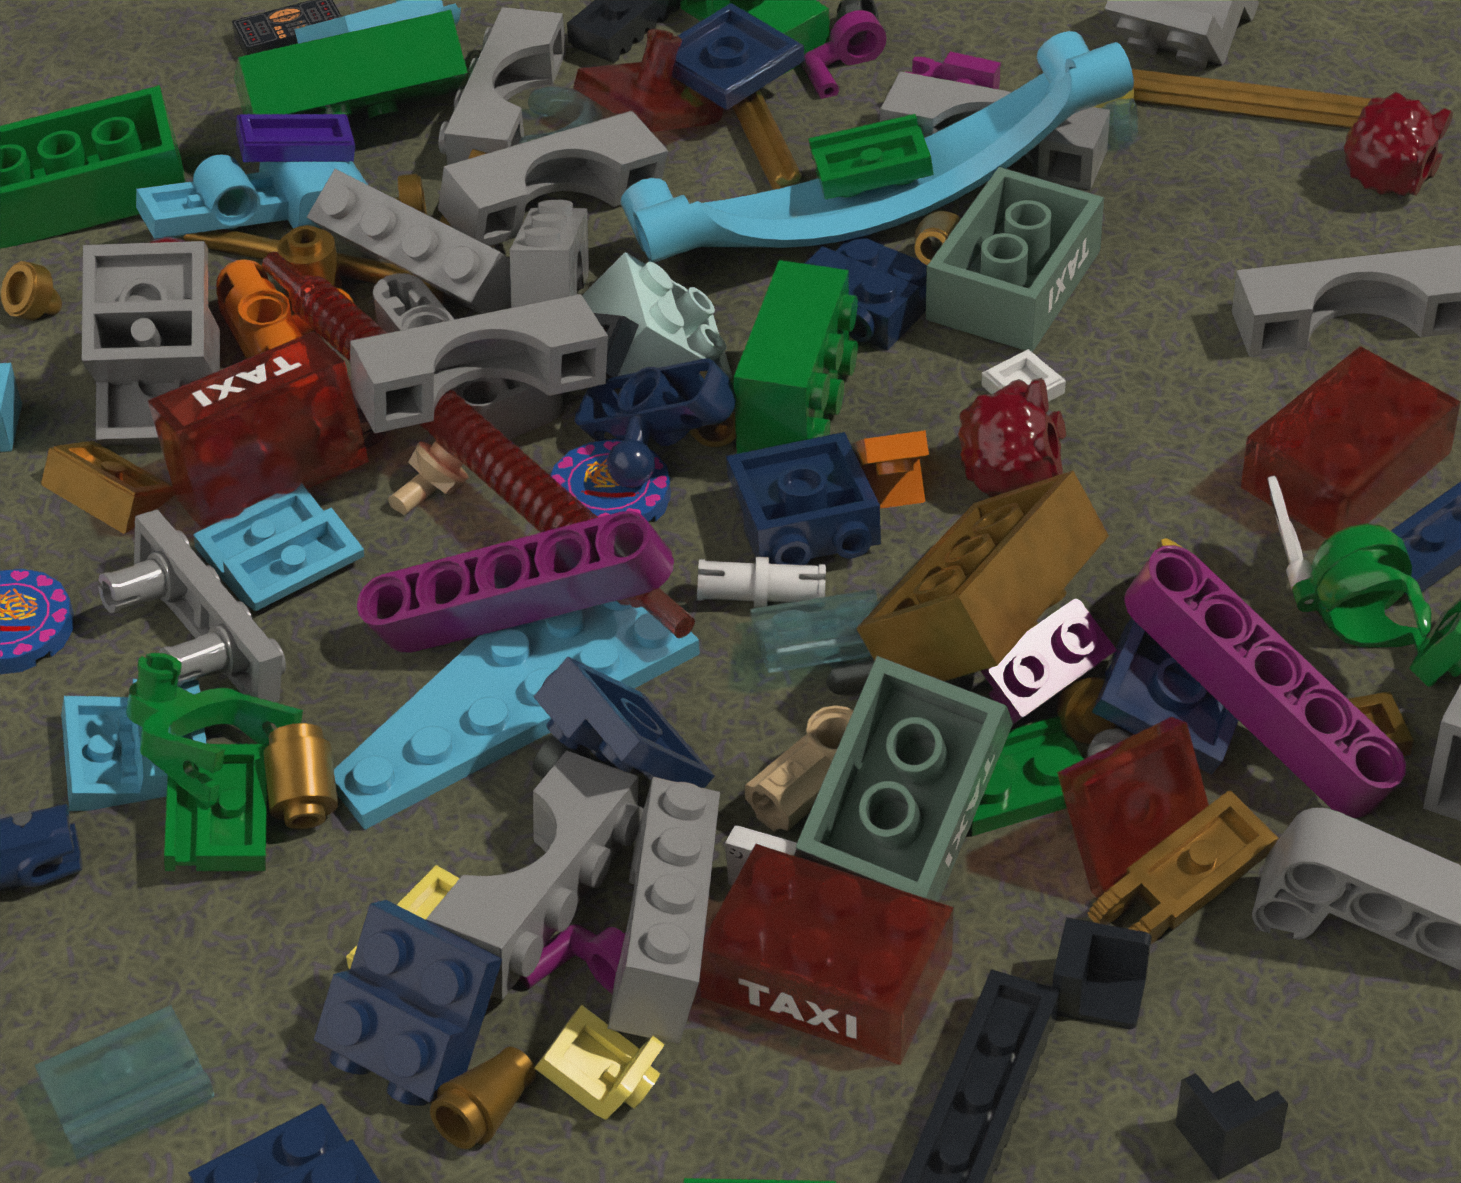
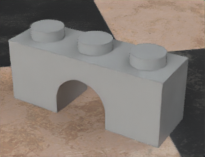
[510,200,589,308]

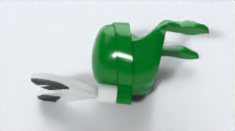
[1268,476,1437,687]

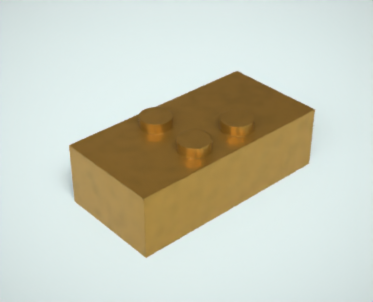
[856,471,1109,681]

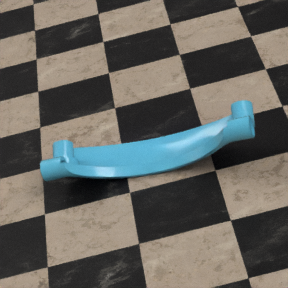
[621,31,1134,263]

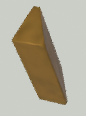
[41,441,177,534]

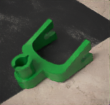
[126,653,303,807]

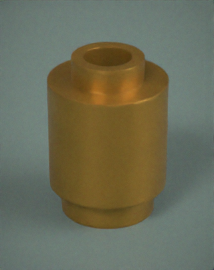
[277,225,342,309]
[264,723,338,829]

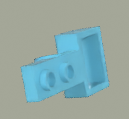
[136,154,368,239]

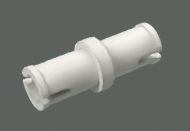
[697,557,826,608]

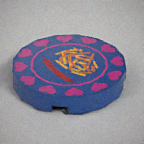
[548,439,671,525]
[0,569,74,674]

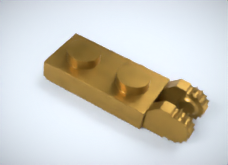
[1087,790,1279,944]

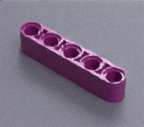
[357,511,674,653]
[1124,545,1406,818]

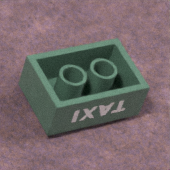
[926,167,1104,352]
[795,656,1013,913]

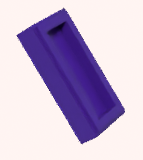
[236,114,355,162]

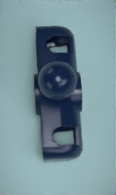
[574,358,736,488]

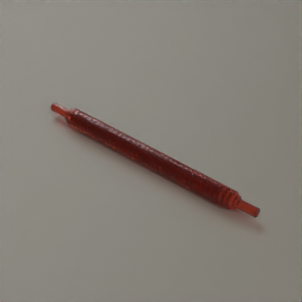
[262,252,695,638]

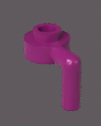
[801,10,887,99]
[518,924,626,995]

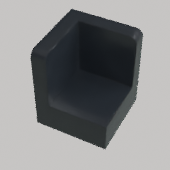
[1052,917,1152,1029]
[1175,1073,1288,1180]

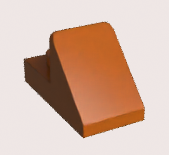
[851,430,929,509]

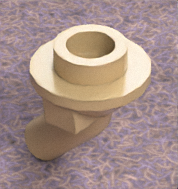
[388,439,468,515]

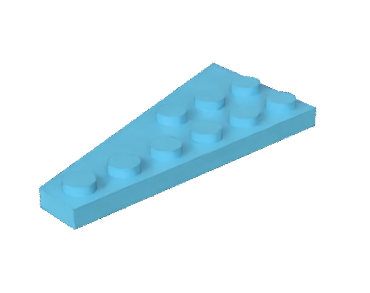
[334,591,700,830]

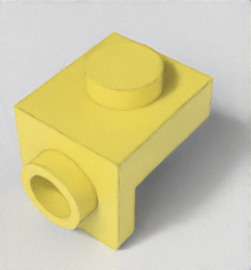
[535,1005,665,1120]

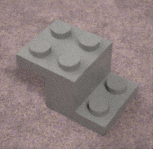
[1105,0,1259,68]
[82,241,220,446]

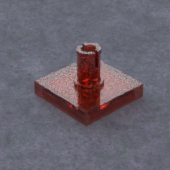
[573,29,724,132]
[1057,717,1209,899]

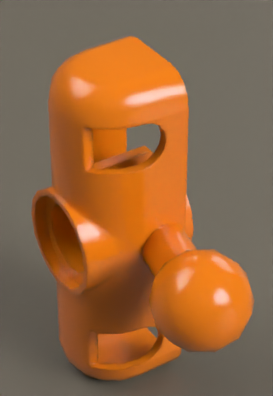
[216,259,354,402]

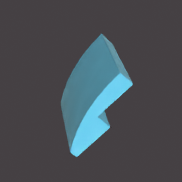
[193,482,364,611]
[61,679,207,811]

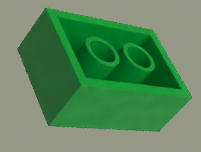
[734,260,858,454]

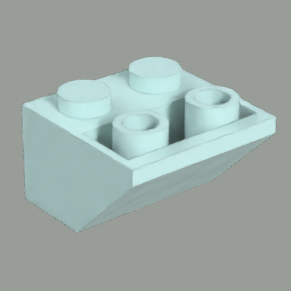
[582,252,733,379]

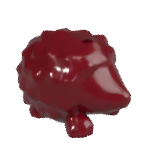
[1344,92,1453,196]
[958,378,1066,497]

